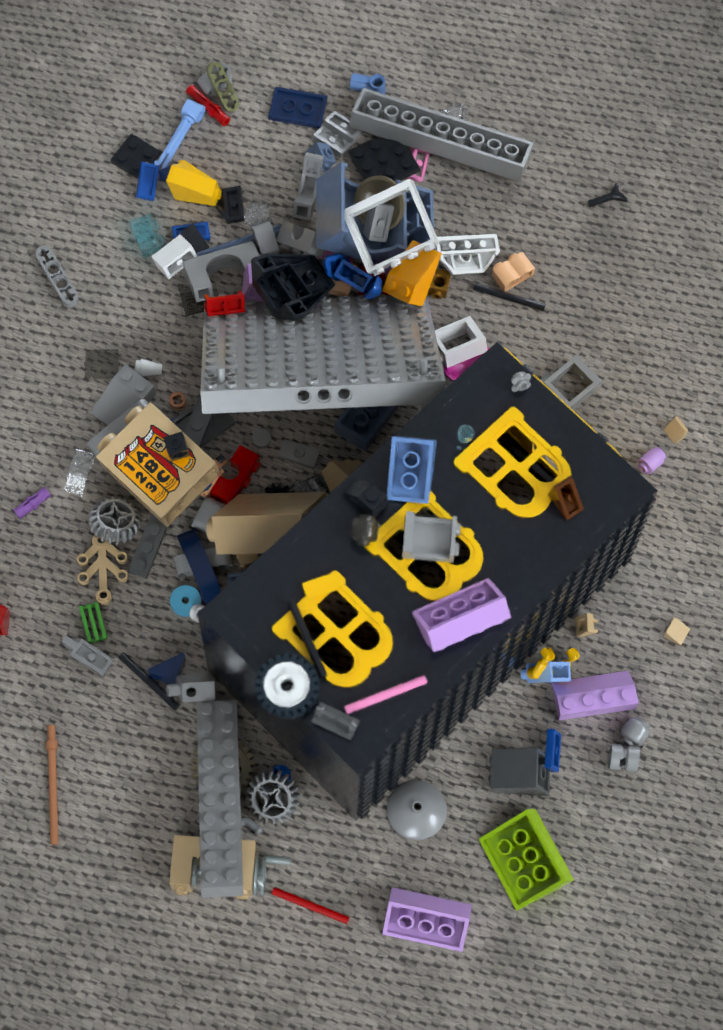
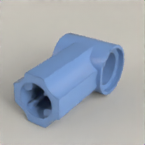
[350,73,386,94]

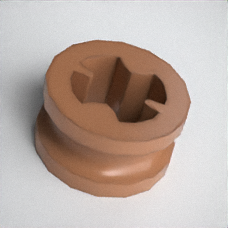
[169,392,186,410]

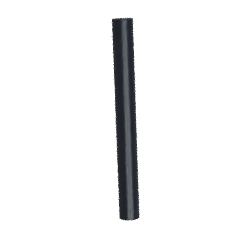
[473,283,546,311]
[287,599,328,679]
[119,652,180,711]

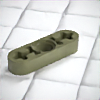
[206,62,239,112]

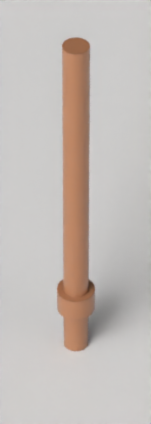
[46,725,58,845]

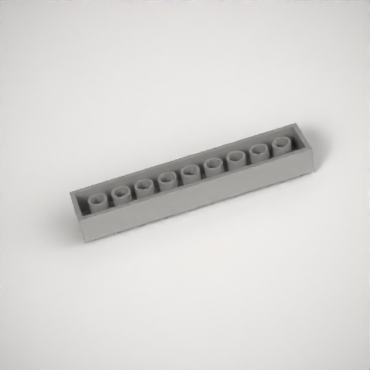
[350,88,534,182]
[197,700,243,898]

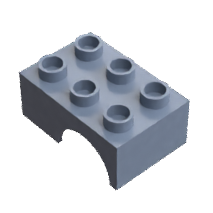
[316,162,434,264]

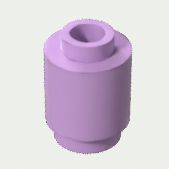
[638,447,666,474]

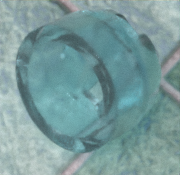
[457,425,474,443]

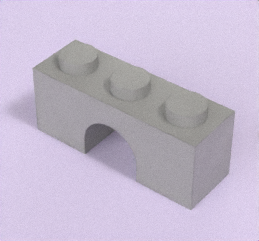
[276,220,324,258]

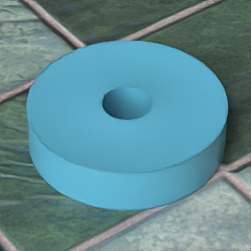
[170,585,201,617]

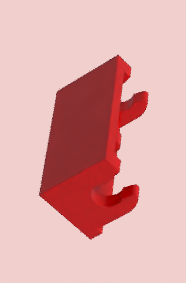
[204,291,245,316]

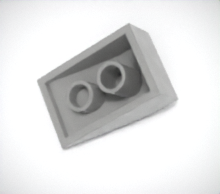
[91,364,156,426]

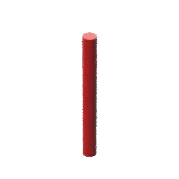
[272,887,350,924]

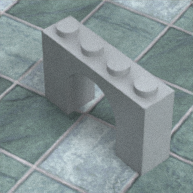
[182,241,259,303]

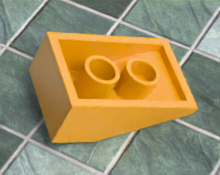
[382,240,442,306]

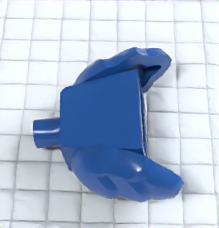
[323,253,383,299]

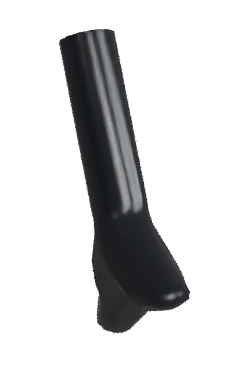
[588,183,628,207]

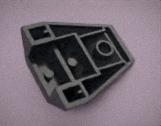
[251,254,335,321]

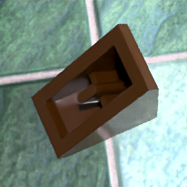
[548,476,584,520]

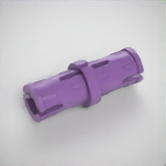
[13,487,51,519]

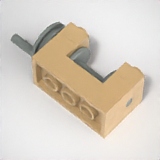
[169,835,291,899]

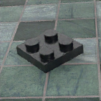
[110,133,161,179]

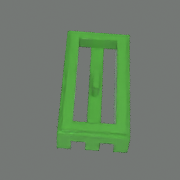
[79,601,107,644]

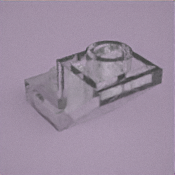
[64,449,95,496]

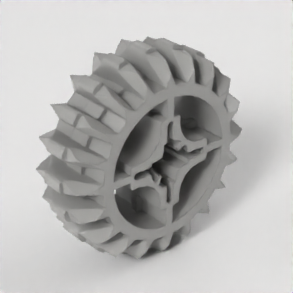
[88,496,141,545]
[246,769,300,824]

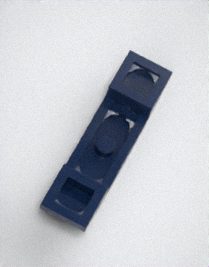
[177,529,221,605]

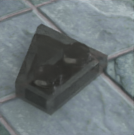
[177,284,219,316]

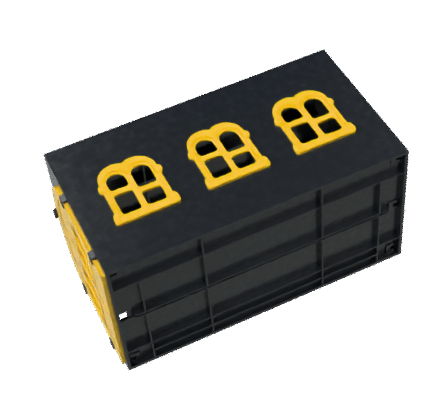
[198,342,658,821]

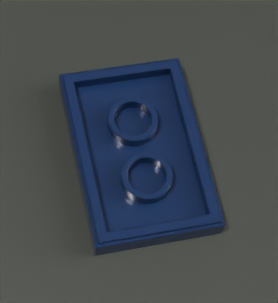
[268,86,328,129]

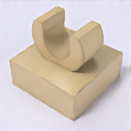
[575,613,598,637]

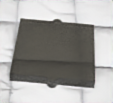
[84,349,120,379]

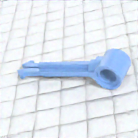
[154,99,206,169]

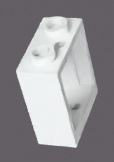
[435,316,487,368]

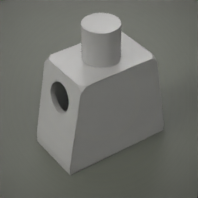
[166,672,215,702]

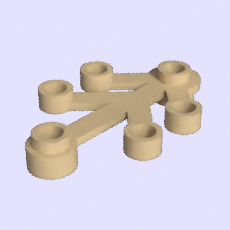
[77,535,128,605]

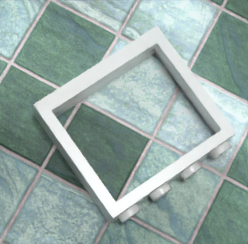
[345,179,439,276]

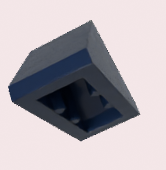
[147,653,186,684]

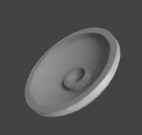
[387,780,447,840]

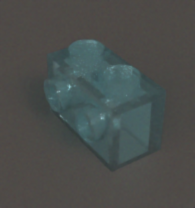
[130,214,166,259]

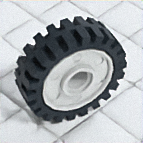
[255,653,320,719]

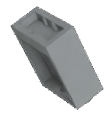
[543,355,602,410]

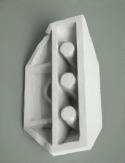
[435,234,500,275]

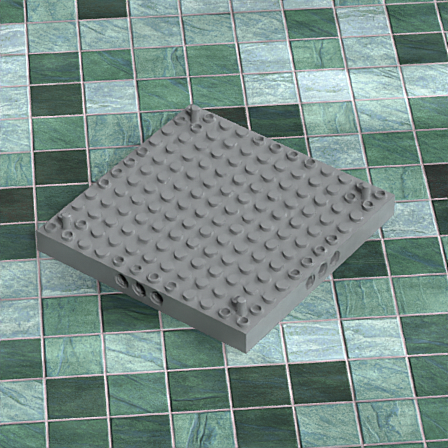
[201,294,446,414]

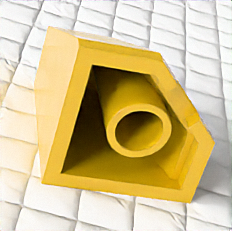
[166,159,222,206]

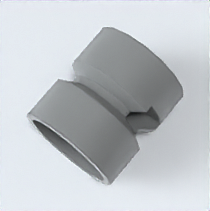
[608,744,640,772]

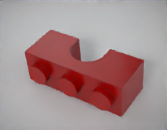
[210,445,261,505]

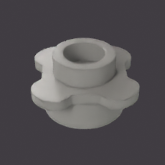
[511,372,531,392]

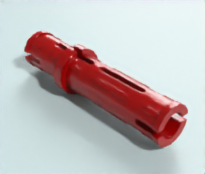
[186,84,231,127]

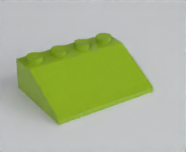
[479,809,574,911]

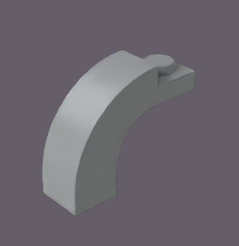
[292,152,324,221]

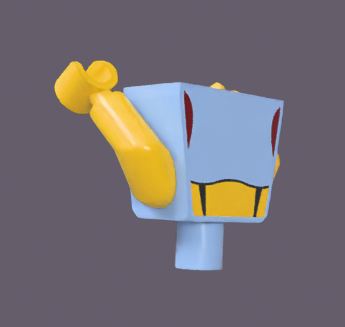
[521,648,580,683]

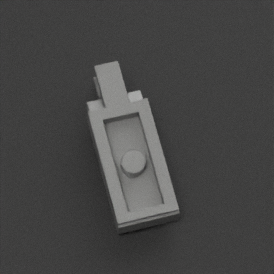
[62,636,114,677]

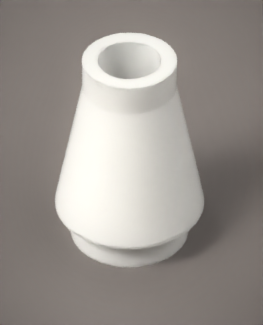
[135,359,162,377]

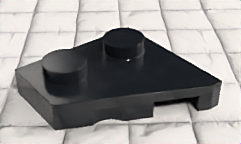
[215,186,245,224]

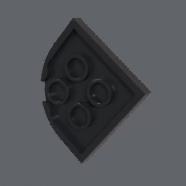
[348,139,420,181]

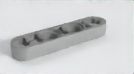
[36,246,79,307]

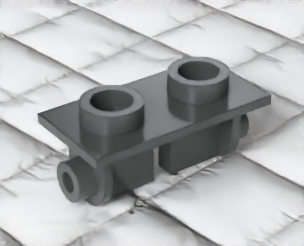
[311,702,360,740]

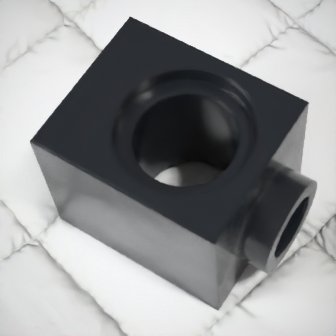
[163,431,191,462]

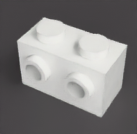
[151,235,197,279]

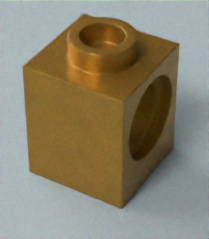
[428,268,451,299]

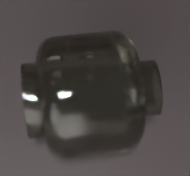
[351,515,380,546]

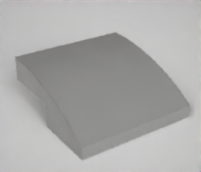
[312,111,363,158]

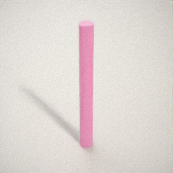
[344,675,427,714]

